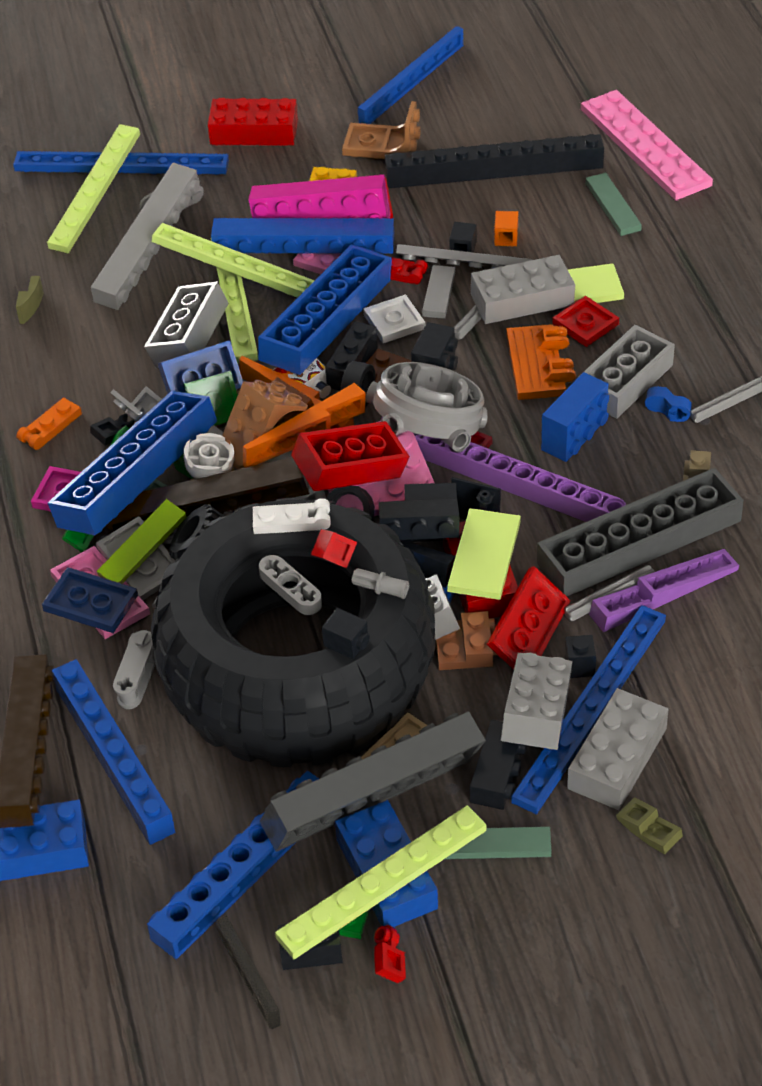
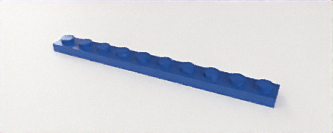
[13,151,229,175]
[511,605,666,815]

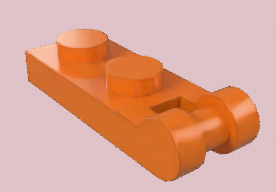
[16,397,82,450]

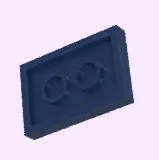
[42,567,138,633]

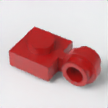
[374,925,406,984]

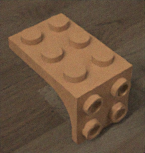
[342,101,421,159]
[222,380,308,469]

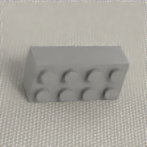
[471,255,575,324]
[144,282,229,368]
[584,325,675,419]
[501,653,572,750]
[567,688,669,810]

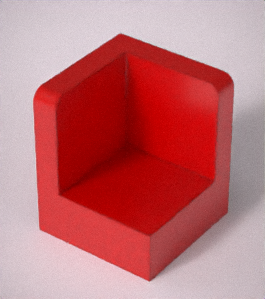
[311,529,357,568]

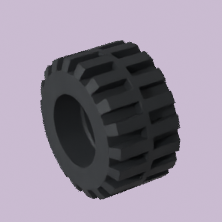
[169,504,225,561]

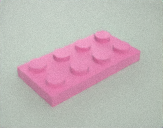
[50,546,150,639]

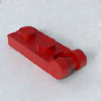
[391,257,428,285]

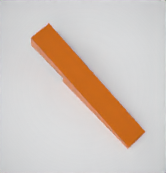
[239,356,354,429]
[243,383,366,468]

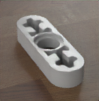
[259,555,322,615]

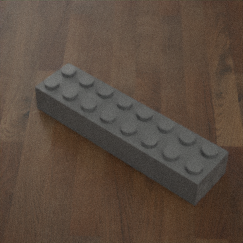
[537,468,744,597]
[260,711,486,852]

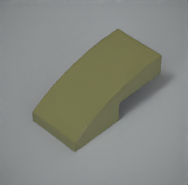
[16,276,43,324]
[616,797,683,854]

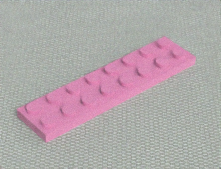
[581,90,713,201]

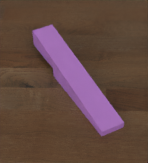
[589,549,739,633]

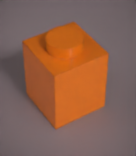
[495,211,518,246]

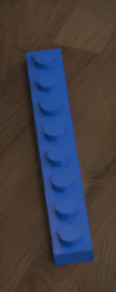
[357,26,463,124]

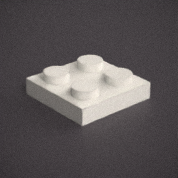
[363,294,425,343]

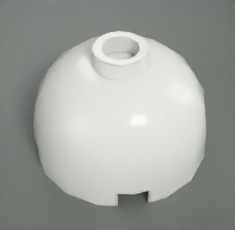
[184,433,234,479]

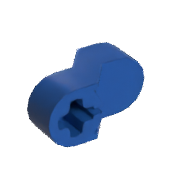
[645,386,692,422]

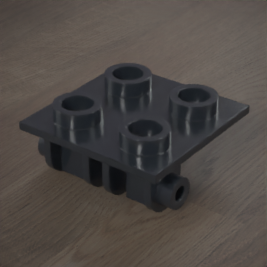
[451,477,501,520]

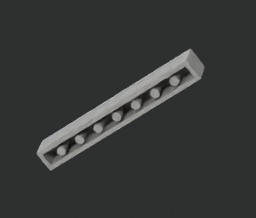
[91,162,200,310]

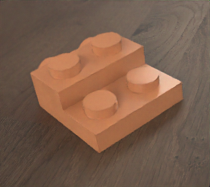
[436,611,497,670]

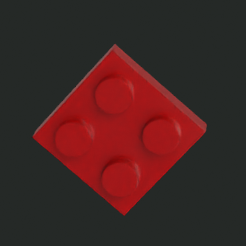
[553,295,619,347]

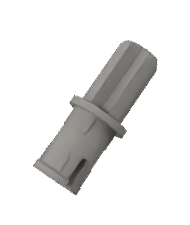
[352,568,409,599]

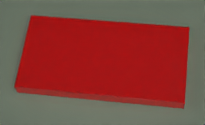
[486,566,571,670]

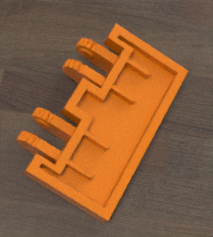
[506,324,576,400]

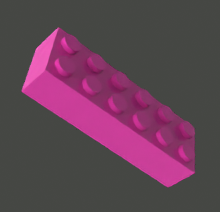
[249,175,391,218]

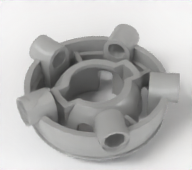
[366,362,488,452]

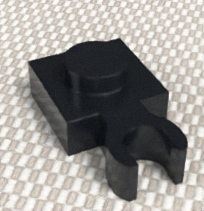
[90,414,135,446]

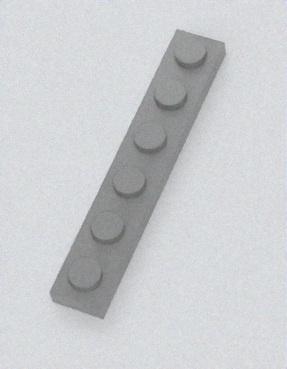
[396,244,532,269]

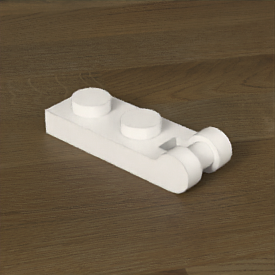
[253,499,331,534]

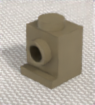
[683,450,711,481]

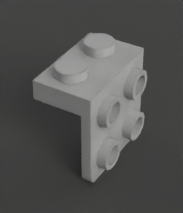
[110,386,162,422]

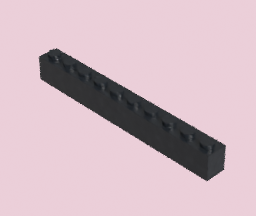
[385,134,604,189]

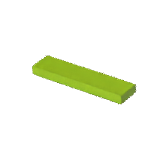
[97,499,187,584]

